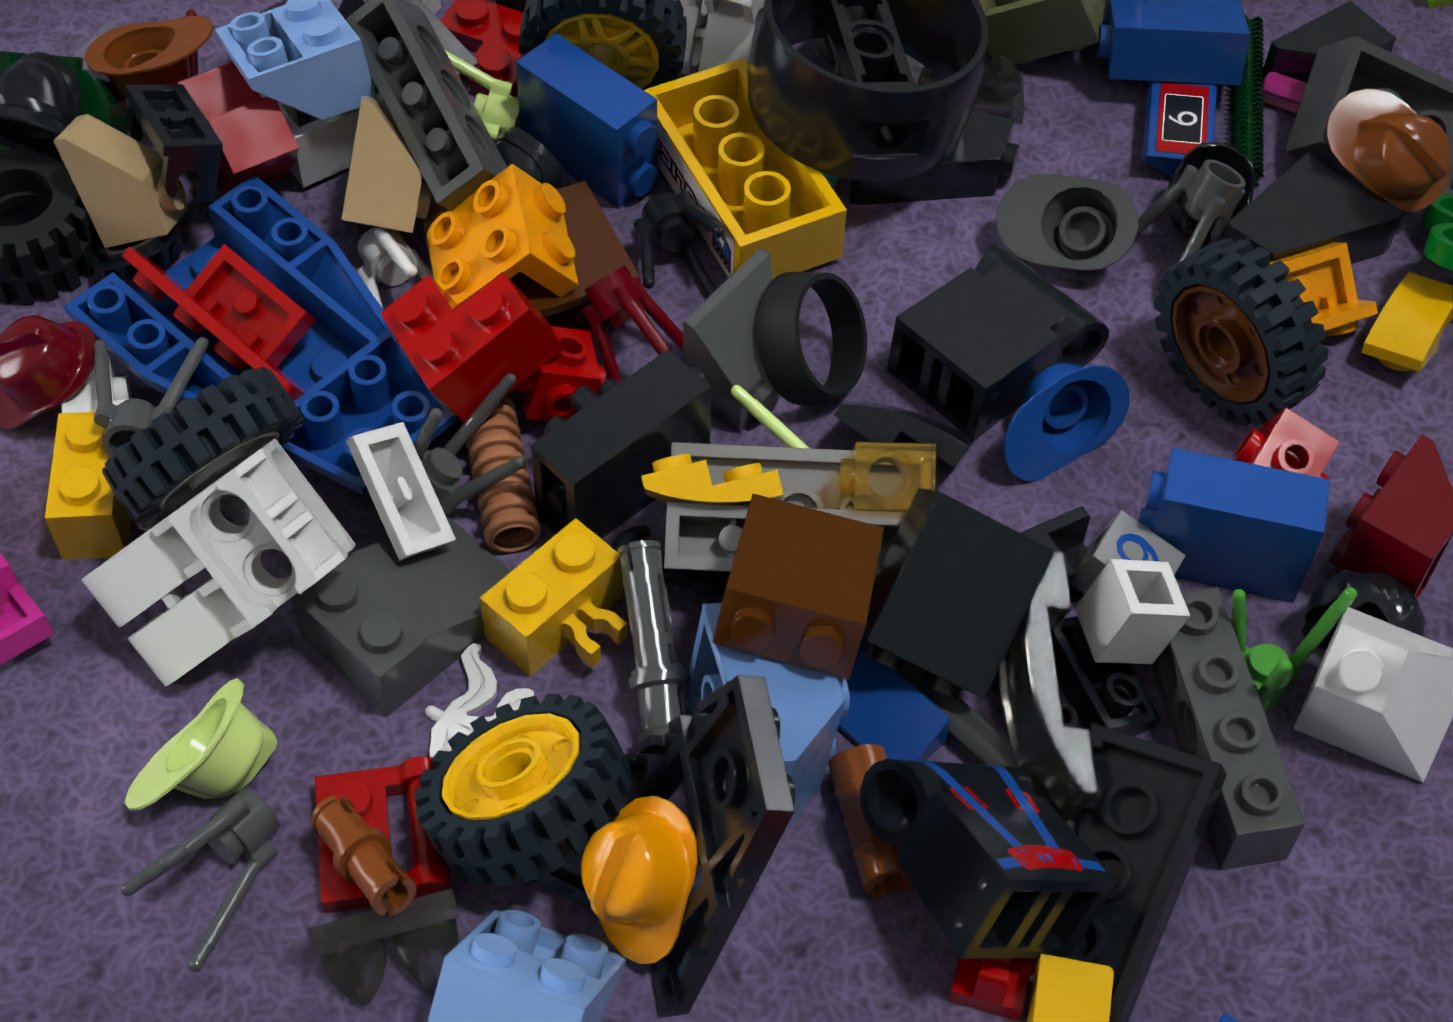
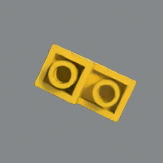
[1361,272,1453,372]
[641,454,784,505]

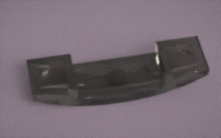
[999,552,1097,823]

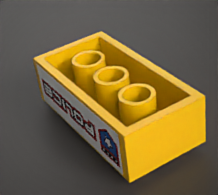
[644,58,847,280]

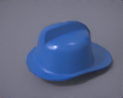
[1003,363,1130,481]

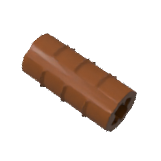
[828,744,914,898]

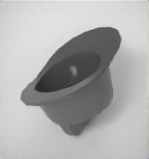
[996,174,1139,271]

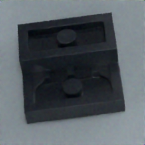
[834,402,975,468]

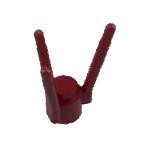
[581,265,683,383]

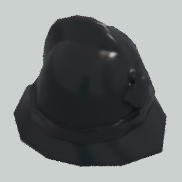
[0,52,83,154]

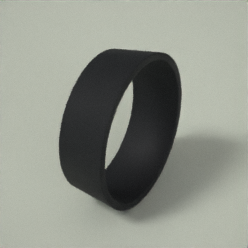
[756,272,867,406]

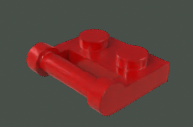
[314,756,451,913]

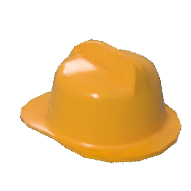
[581,796,698,964]

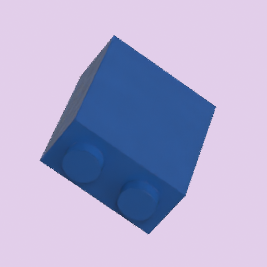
[1097,0,1250,85]
[516,33,658,209]
[1137,447,1330,603]

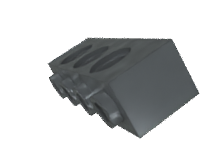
[345,0,507,211]
[1150,587,1305,870]

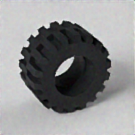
[0,147,102,305]

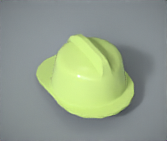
[125,678,277,811]

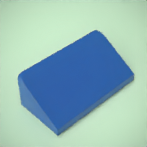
[837,642,950,761]

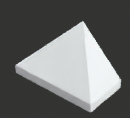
[346,422,456,561]

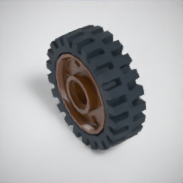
[1154,238,1328,426]

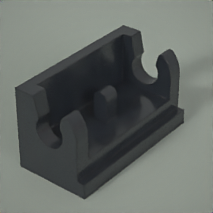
[124,84,223,202]

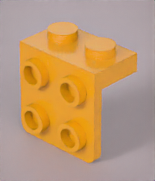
[427,163,579,306]

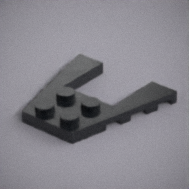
[622,675,795,1016]

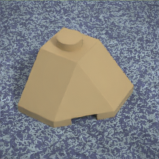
[341,96,431,233]
[54,114,188,248]

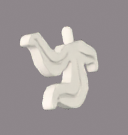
[425,643,534,758]

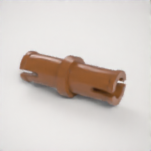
[310,795,416,916]

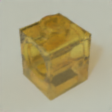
[839,442,936,513]

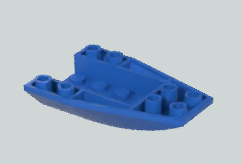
[64,175,457,495]

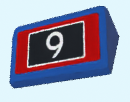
[1142,81,1217,177]

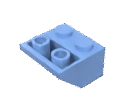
[215,0,377,120]
[427,909,627,1022]

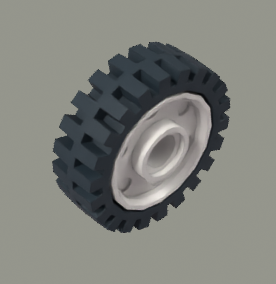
[102,367,304,526]

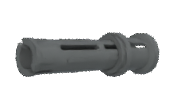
[618,540,690,744]

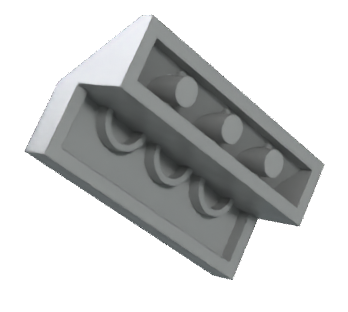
[664,442,931,576]

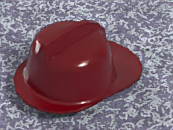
[0,315,97,430]

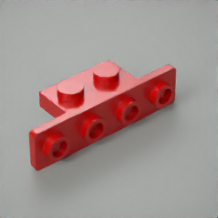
[122,244,316,401]

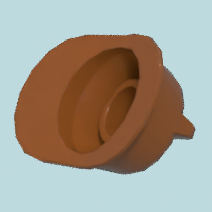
[84,15,214,97]
[1326,88,1451,212]

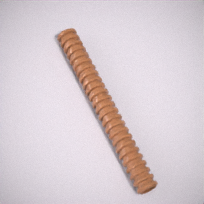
[422,177,542,553]

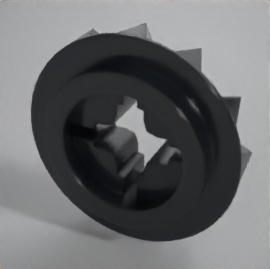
[91,224,186,281]

